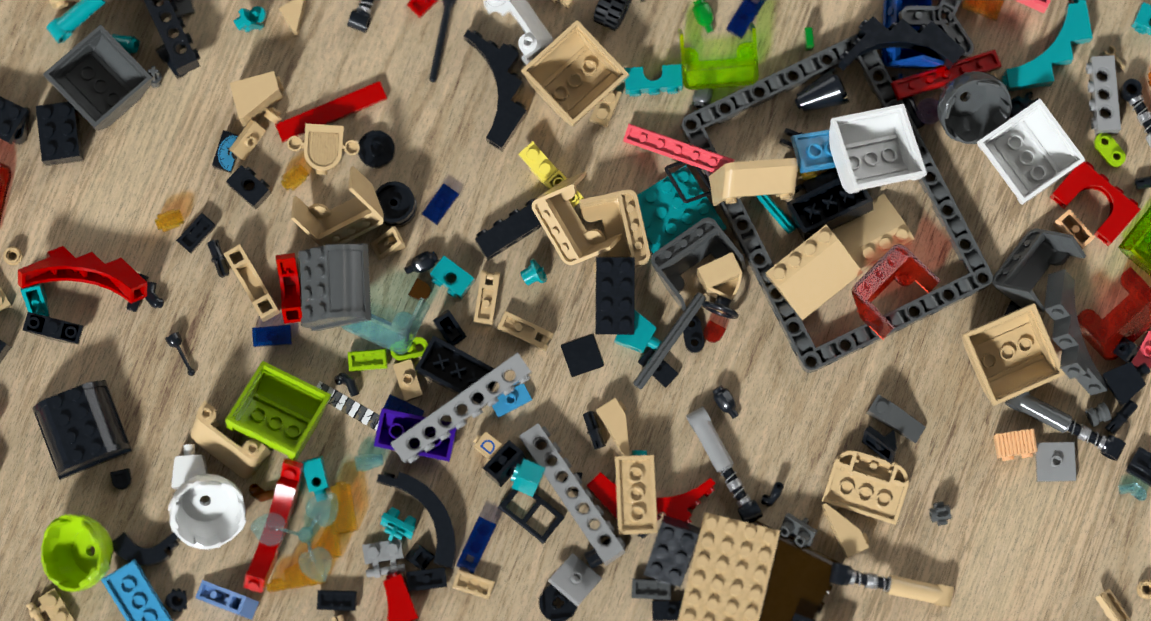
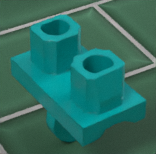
[233,6,266,32]
[380,507,417,542]

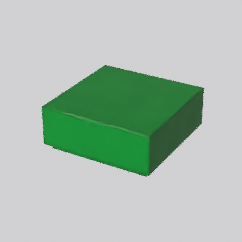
[803,27,814,51]

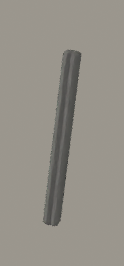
[633,292,706,389]

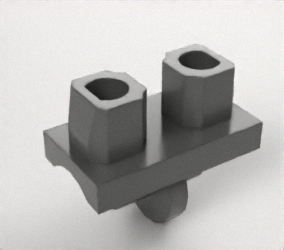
[780,513,817,547]

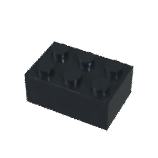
[36,102,84,166]
[644,515,700,587]

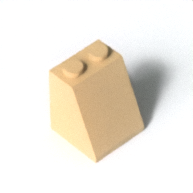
[230,71,285,127]

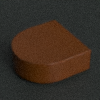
[408,278,431,301]

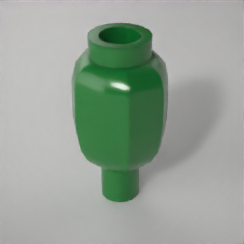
[693,0,714,34]

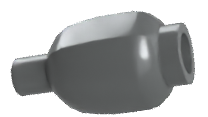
[692,75,713,109]

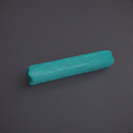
[756,195,796,234]

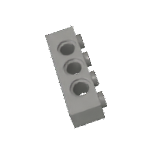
[1086,55,1121,135]

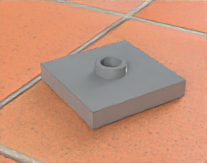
[1035,442,1076,482]
[548,553,602,607]

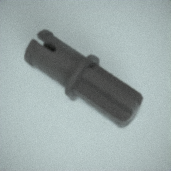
[147,66,162,88]

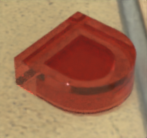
[704,320,726,343]

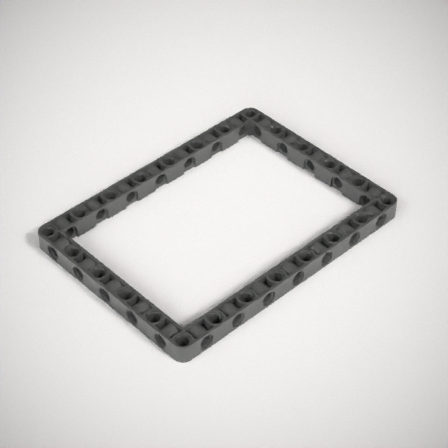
[681,34,993,373]

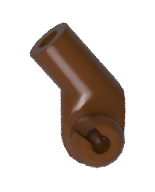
[249,483,275,502]

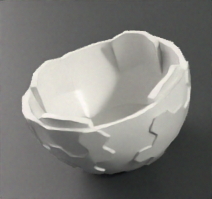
[169,474,246,549]

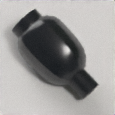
[404,251,439,275]
[712,385,739,419]

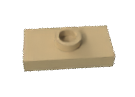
[229,119,266,161]
[393,359,423,402]
[452,569,495,600]
[1096,588,1131,621]

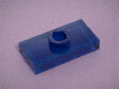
[422,184,459,226]
[252,325,292,348]
[383,394,425,417]

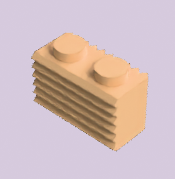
[1053,210,1095,249]
[993,429,1038,461]

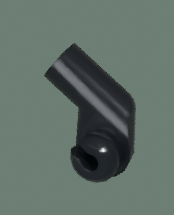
[145,282,164,308]

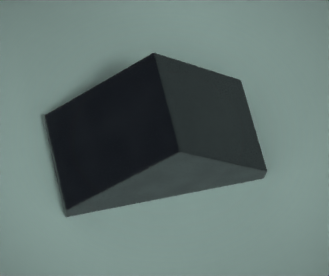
[433,309,467,346]

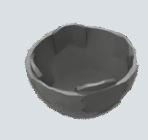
[937,71,1012,144]

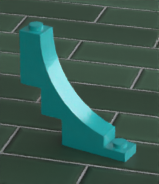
[1001,0,1093,92]

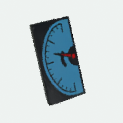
[212,130,239,173]

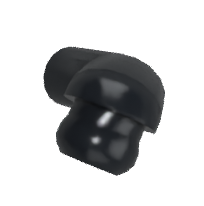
[334,373,360,397]
[761,482,784,507]

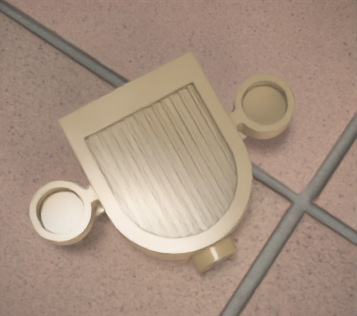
[287,123,360,175]

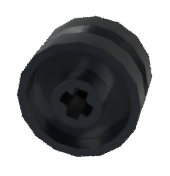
[376,181,417,227]

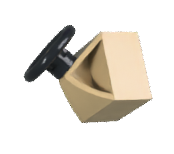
[696,252,742,319]

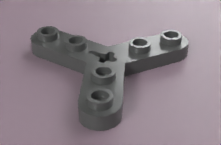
[899,0,974,58]

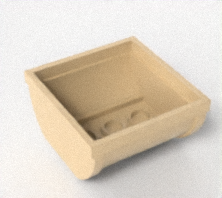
[521,20,629,127]
[962,303,1065,406]

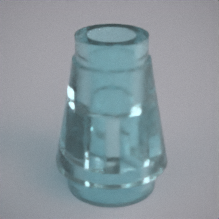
[354,454,383,473]

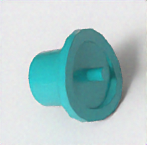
[520,259,547,286]

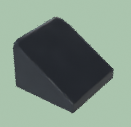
[405,543,435,570]

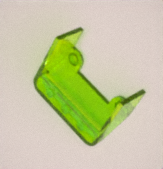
[678,23,759,90]

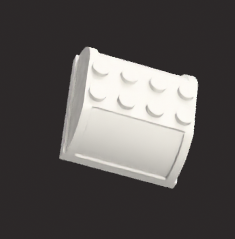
[977,99,1085,205]
[829,104,927,194]

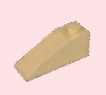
[596,398,630,456]
[821,503,870,559]

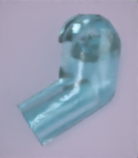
[1118,483,1147,501]

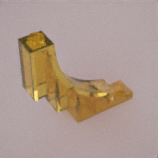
[266,481,358,593]

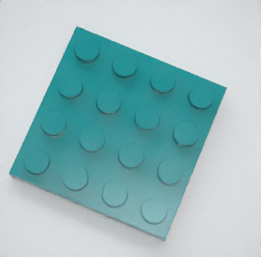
[637,165,727,254]

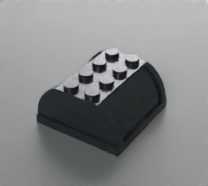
[32,380,132,480]

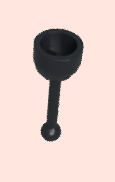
[165,332,195,376]

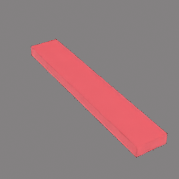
[623,124,735,173]

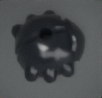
[165,588,187,612]

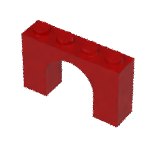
[1050,161,1141,246]

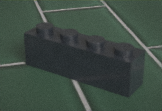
[475,199,542,261]

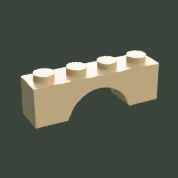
[224,244,280,322]

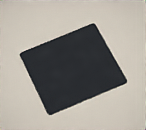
[561,334,604,377]

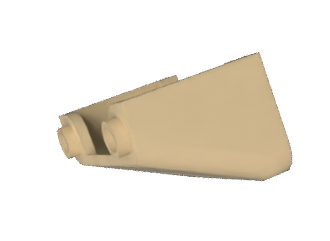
[190,401,271,479]

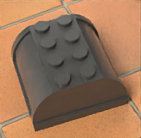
[43,24,153,130]
[298,243,371,331]

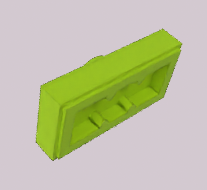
[348,349,388,372]

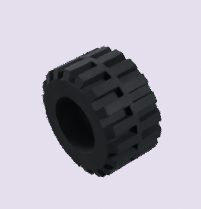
[593,0,632,31]

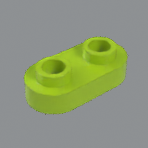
[1094,133,1126,168]
[390,337,428,361]

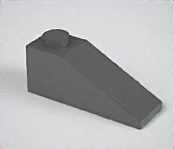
[866,394,926,444]

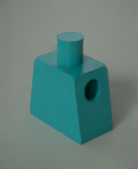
[614,310,662,353]
[302,456,329,502]

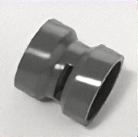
[1085,402,1111,427]

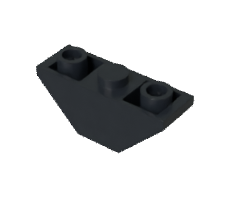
[23,312,84,345]

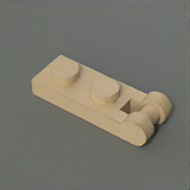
[474,270,501,325]
[497,311,554,352]

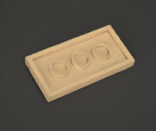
[615,455,658,535]

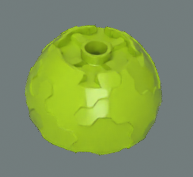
[41,515,113,592]

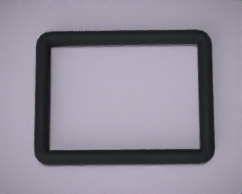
[665,161,711,203]

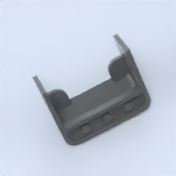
[651,218,746,311]
[992,228,1086,313]

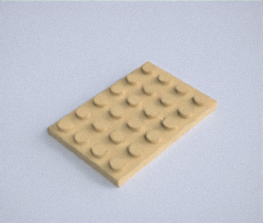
[678,512,780,621]

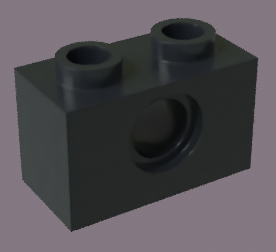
[226,165,271,210]
[483,440,527,487]

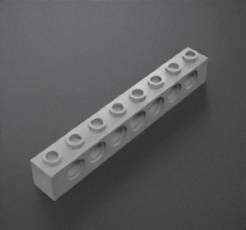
[390,353,532,464]
[519,423,626,566]

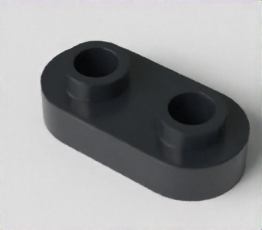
[683,316,704,353]

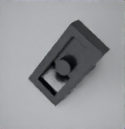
[862,426,897,464]

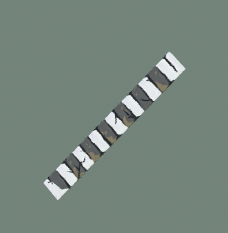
[317,381,380,431]

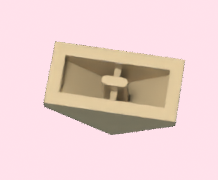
[279,0,307,36]
[371,226,406,260]

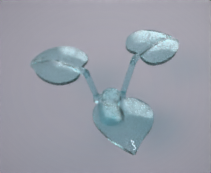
[250,493,339,582]

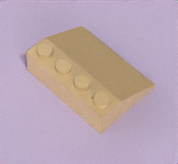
[831,194,914,270]
[766,225,863,321]

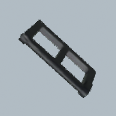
[498,489,565,544]

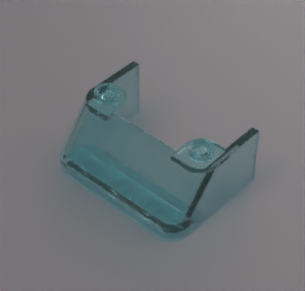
[341,298,430,354]

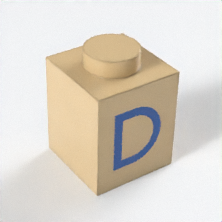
[474,431,504,460]

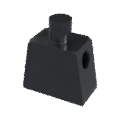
[1101,362,1151,406]

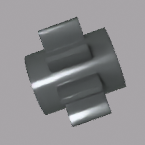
[929,501,952,526]

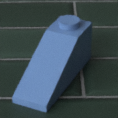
[195,580,259,620]

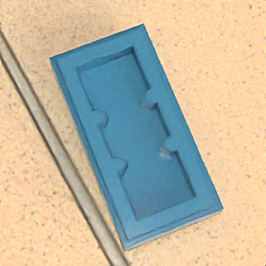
[492,383,532,418]

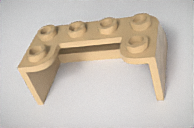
[579,190,650,279]

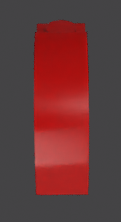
[276,253,302,324]

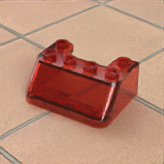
[1077,267,1151,361]

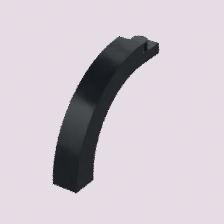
[376,472,456,569]

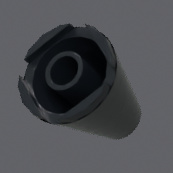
[795,68,850,112]

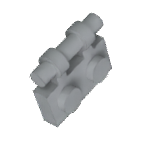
[362,539,406,578]

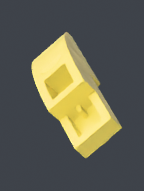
[518,141,584,208]

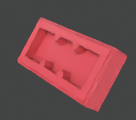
[1131,331,1151,369]

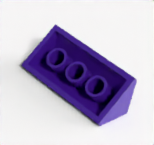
[374,408,457,462]

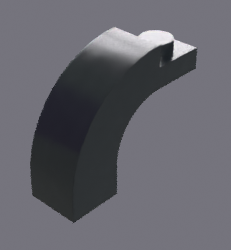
[112,532,181,566]

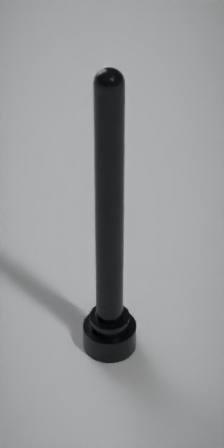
[429,0,457,83]

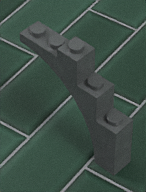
[1044,269,1108,395]

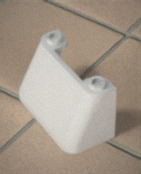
[483,0,554,66]

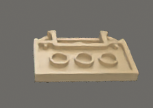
[822,450,909,525]

